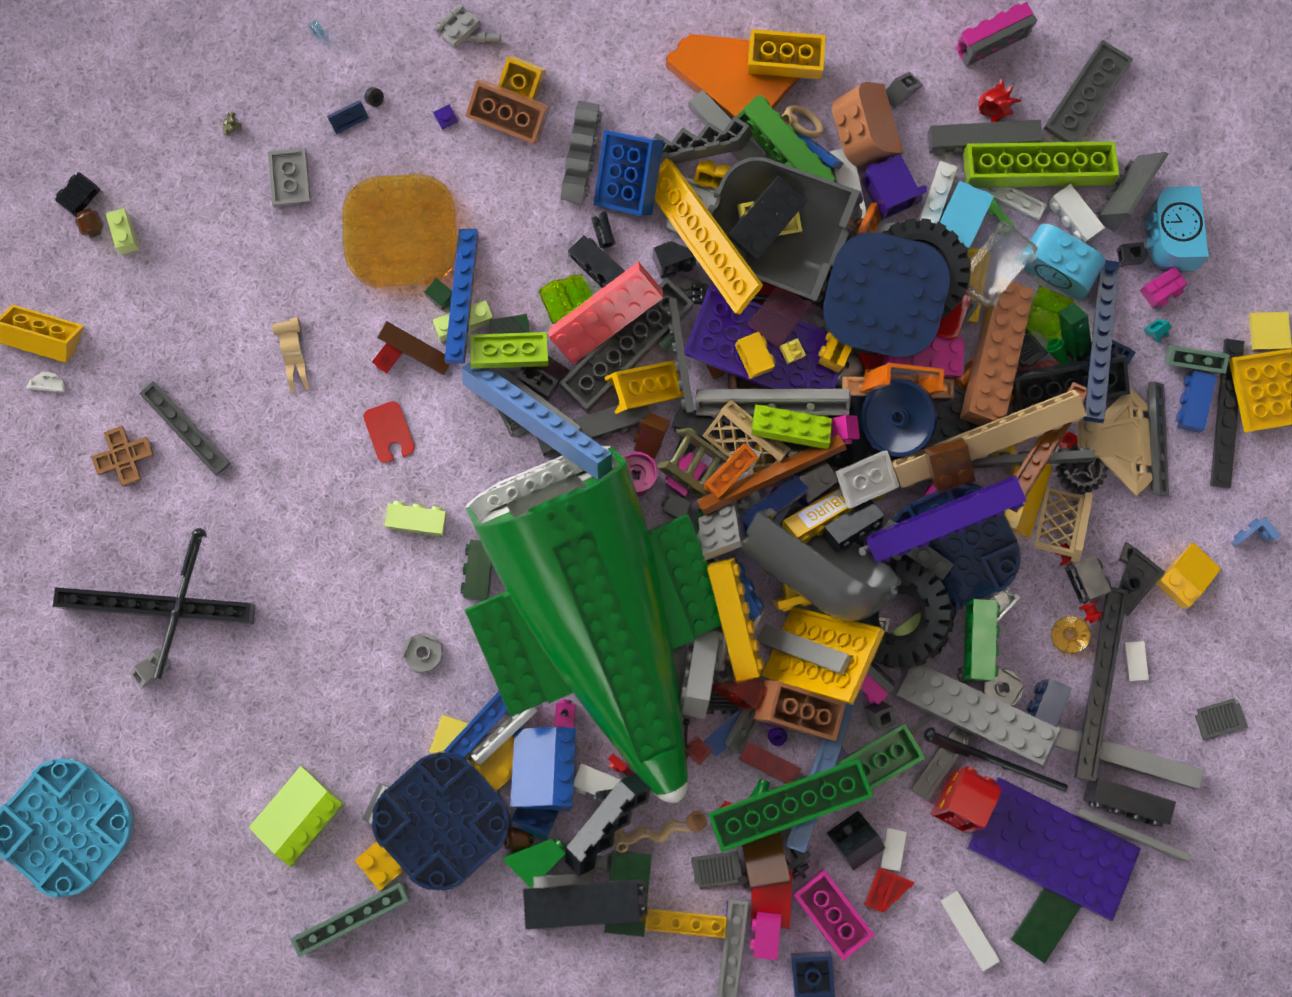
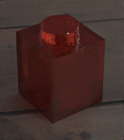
[686,736,713,765]

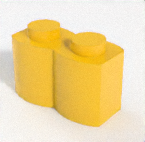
[694,159,731,189]

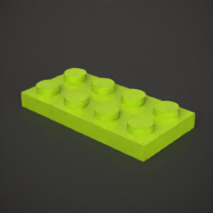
[470,332,548,369]
[751,404,832,449]

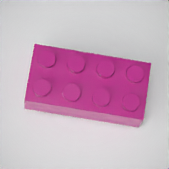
[882,336,965,380]
[792,869,875,961]

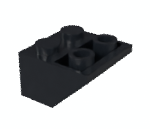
[653,241,697,279]
[516,356,570,401]
[827,811,885,871]

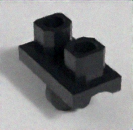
[785,849,811,879]

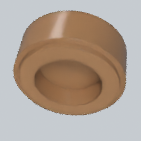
[686,811,707,832]

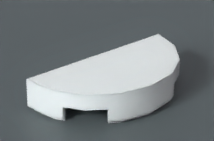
[26,372,66,393]

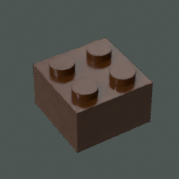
[925,438,976,492]

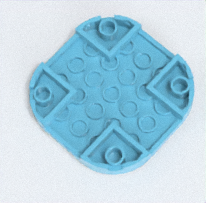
[0,759,134,897]

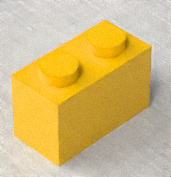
[735,332,775,379]

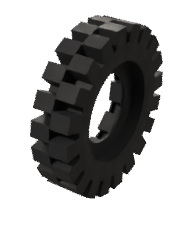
[882,218,971,318]
[854,560,955,669]

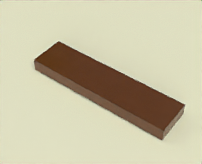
[377,321,450,375]

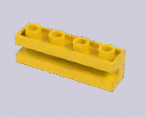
[818,331,852,373]
[645,908,727,938]

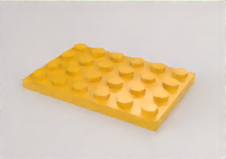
[761,607,885,705]

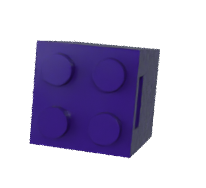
[862,154,927,220]

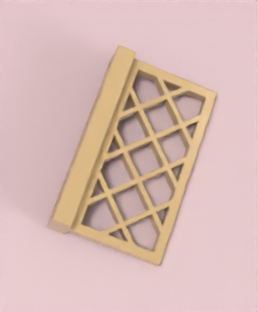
[703,400,791,475]
[1033,487,1093,563]

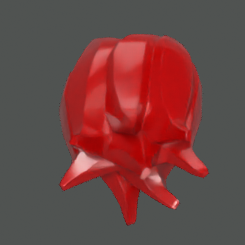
[978,79,1021,122]

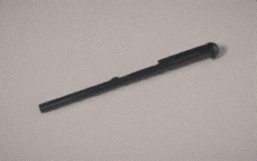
[153,528,207,679]
[924,727,1068,792]

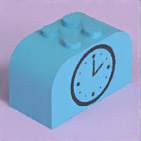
[1145,186,1209,271]
[1016,224,1106,302]

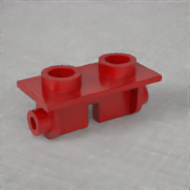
[372,344,402,374]

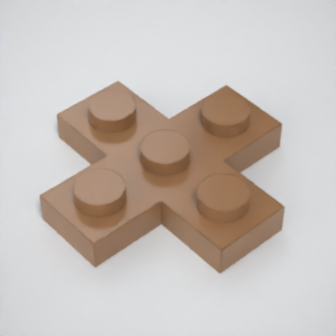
[91,426,154,487]

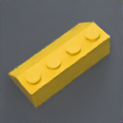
[0,304,84,363]
[1004,464,1053,538]

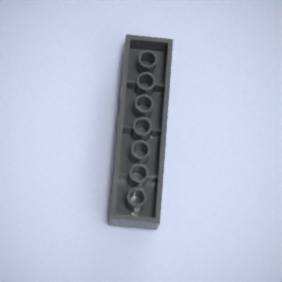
[560,277,694,414]

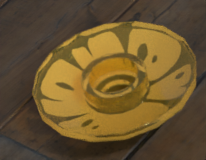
[1051,615,1091,654]

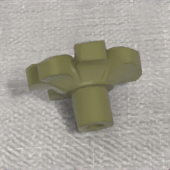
[222,112,242,136]

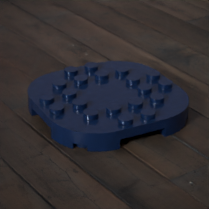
[823,232,950,359]
[893,483,1021,611]
[372,751,510,891]

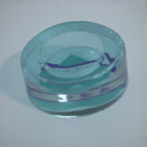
[308,20,325,40]

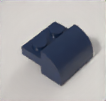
[509,808,559,841]

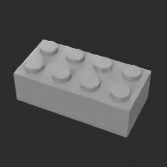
[680,630,720,719]

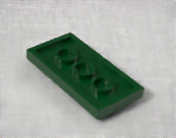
[1010,888,1081,964]

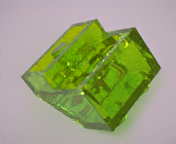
[538,274,592,324]
[1026,285,1074,339]

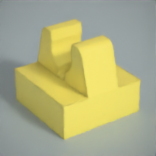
[779,338,806,364]

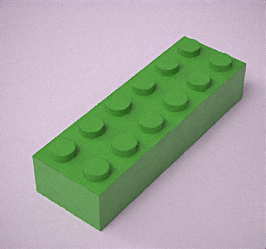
[736,94,835,181]

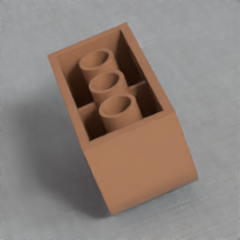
[832,82,904,168]
[753,680,846,741]

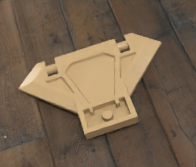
[1077,387,1153,496]

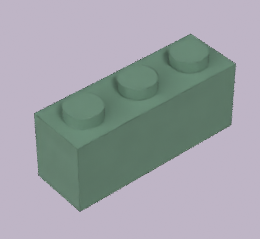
[1164,344,1230,374]

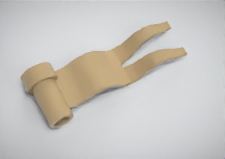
[272,317,310,394]
[613,820,691,853]

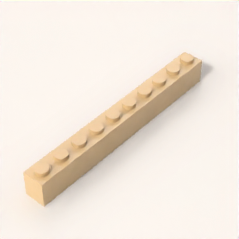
[891,390,1087,488]

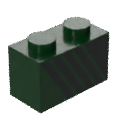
[489,314,530,334]

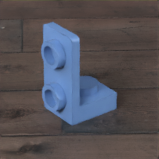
[1231,517,1281,546]

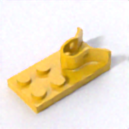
[604,360,684,414]

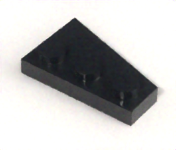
[1118,547,1165,616]

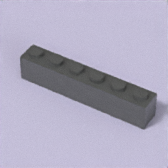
[927,119,1043,155]
[537,405,650,457]

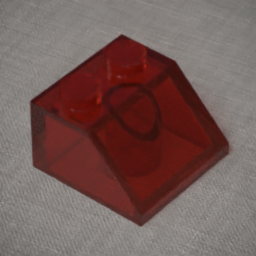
[711,678,768,710]

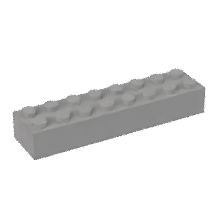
[897,664,1061,769]

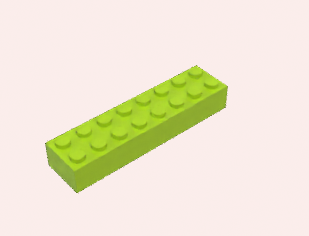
[963,142,1119,188]

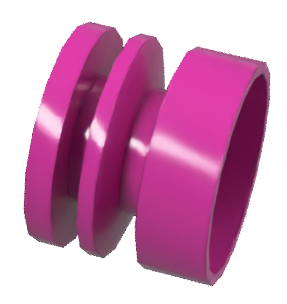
[624,452,657,497]

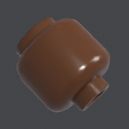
[75,208,104,238]
[504,827,533,853]

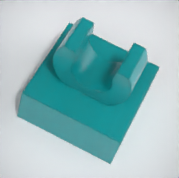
[1144,319,1172,343]

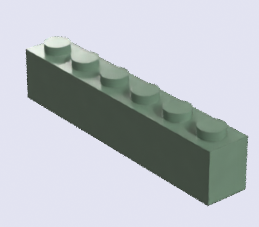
[290,881,411,957]

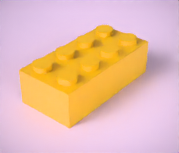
[747,29,826,79]

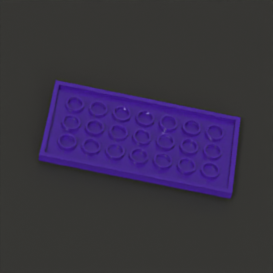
[684,284,840,389]
[967,777,1141,921]

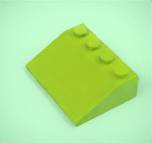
[249,766,346,867]

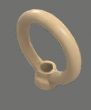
[782,105,824,139]

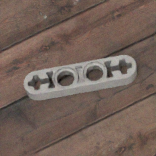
[533,871,594,888]

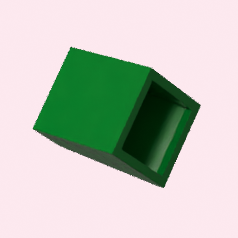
[503,838,567,888]

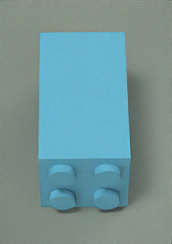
[940,181,994,253]

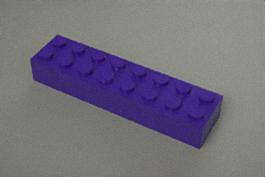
[867,475,1027,563]

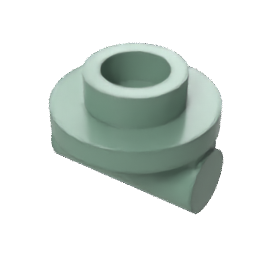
[657,332,675,351]

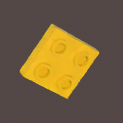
[772,583,812,612]

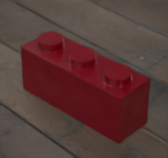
[738,741,802,784]

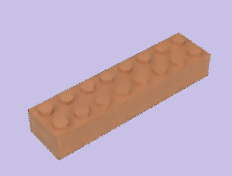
[960,277,1034,426]

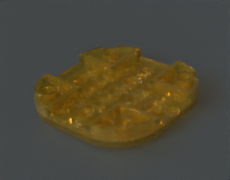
[342,174,457,288]

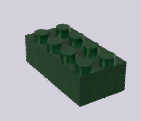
[604,850,652,937]

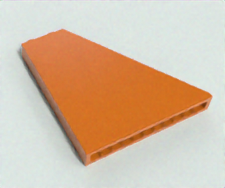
[666,34,800,120]

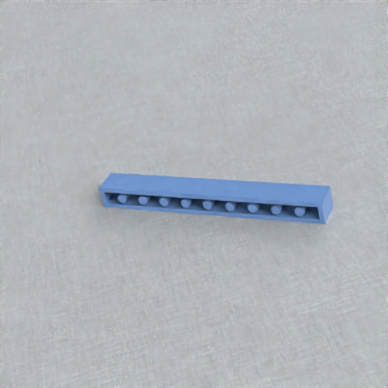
[461,362,612,480]

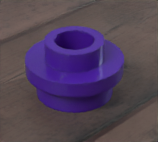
[768,727,788,746]

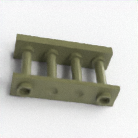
[657,428,729,499]

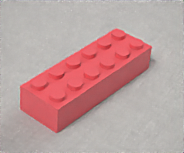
[549,261,663,364]

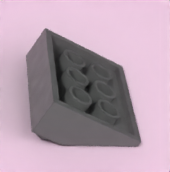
[1096,152,1168,232]

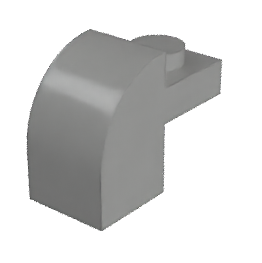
[130,647,171,689]

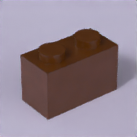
[633,412,670,459]

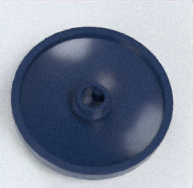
[861,379,937,457]

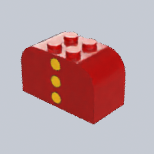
[930,766,1001,833]

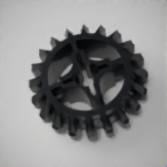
[1055,444,1108,494]

